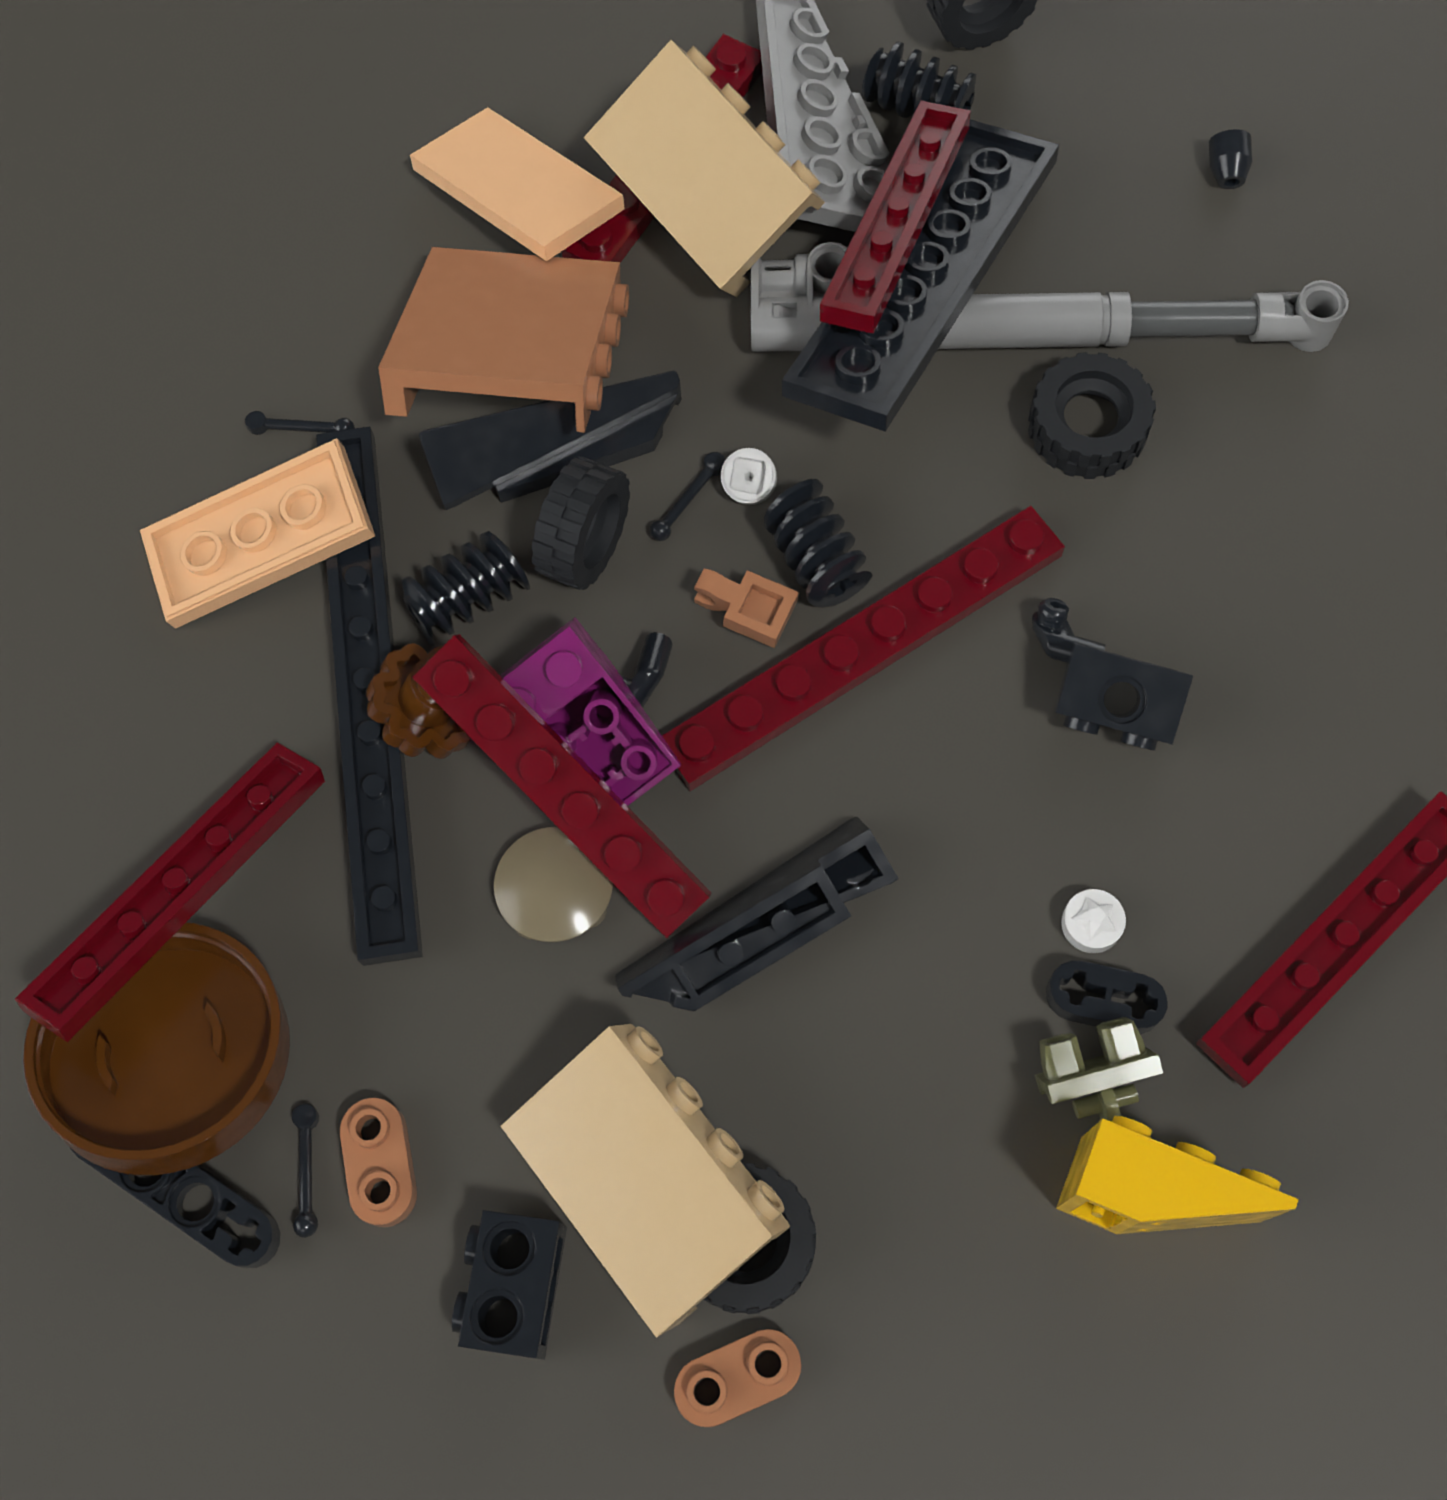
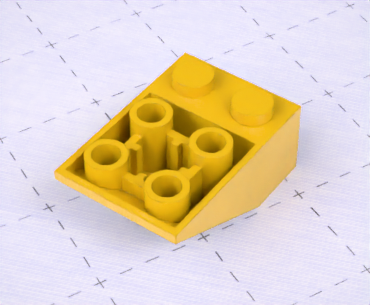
[1056,1116,1299,1234]

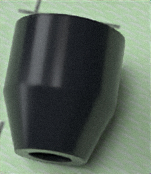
[1209,129,1252,189]

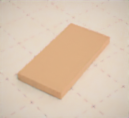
[410,107,625,261]
[140,438,375,629]

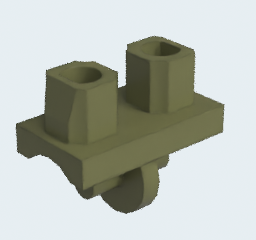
[1035,1017,1163,1122]

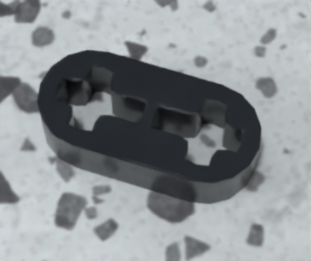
[1046,960,1168,1035]

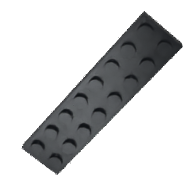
[782,119,1059,432]

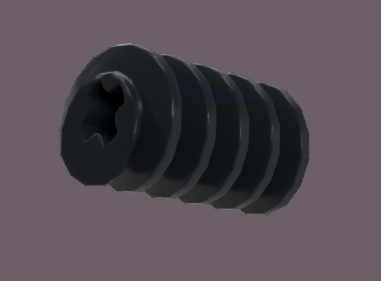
[861,41,976,118]
[764,479,873,608]
[402,531,530,646]

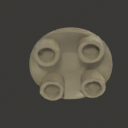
[494,827,613,942]

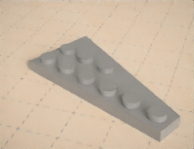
[756,0,890,232]

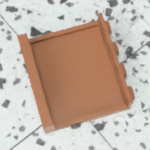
[378,247,629,433]

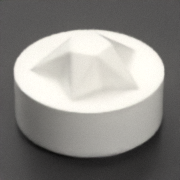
[721,448,777,505]
[1061,889,1126,953]

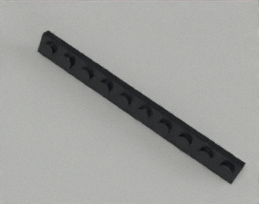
[316,426,423,966]

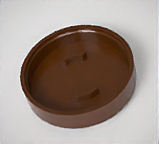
[23,922,290,1175]

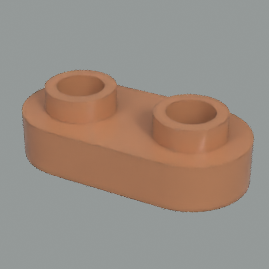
[340,1098,417,1227]
[674,1329,801,1427]

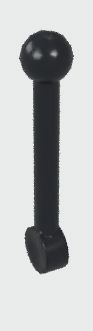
[245,411,355,435]
[649,452,725,542]
[292,1104,319,1238]

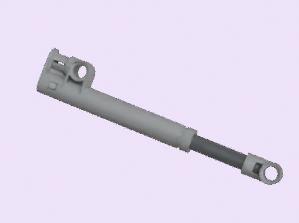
[751,242,1349,352]

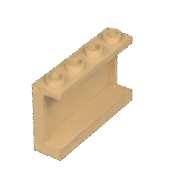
[584,40,825,297]
[501,1024,790,1338]

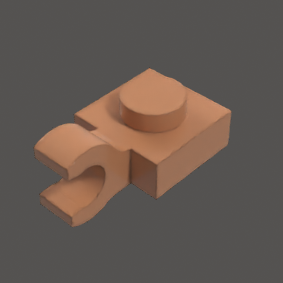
[694,568,799,648]

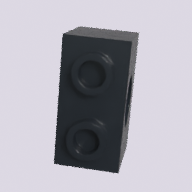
[1054,643,1193,751]

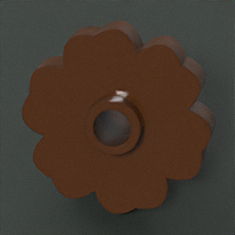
[366,643,471,759]

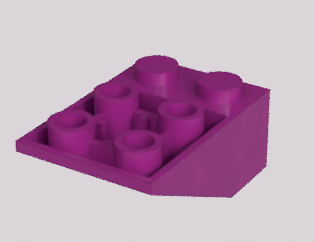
[500,617,681,806]

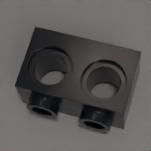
[452,1210,567,1360]

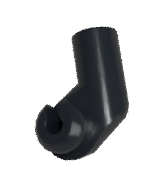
[1032,598,1106,663]
[620,632,673,708]

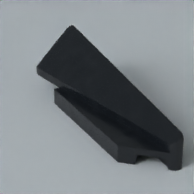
[419,370,682,510]
[615,817,899,1012]

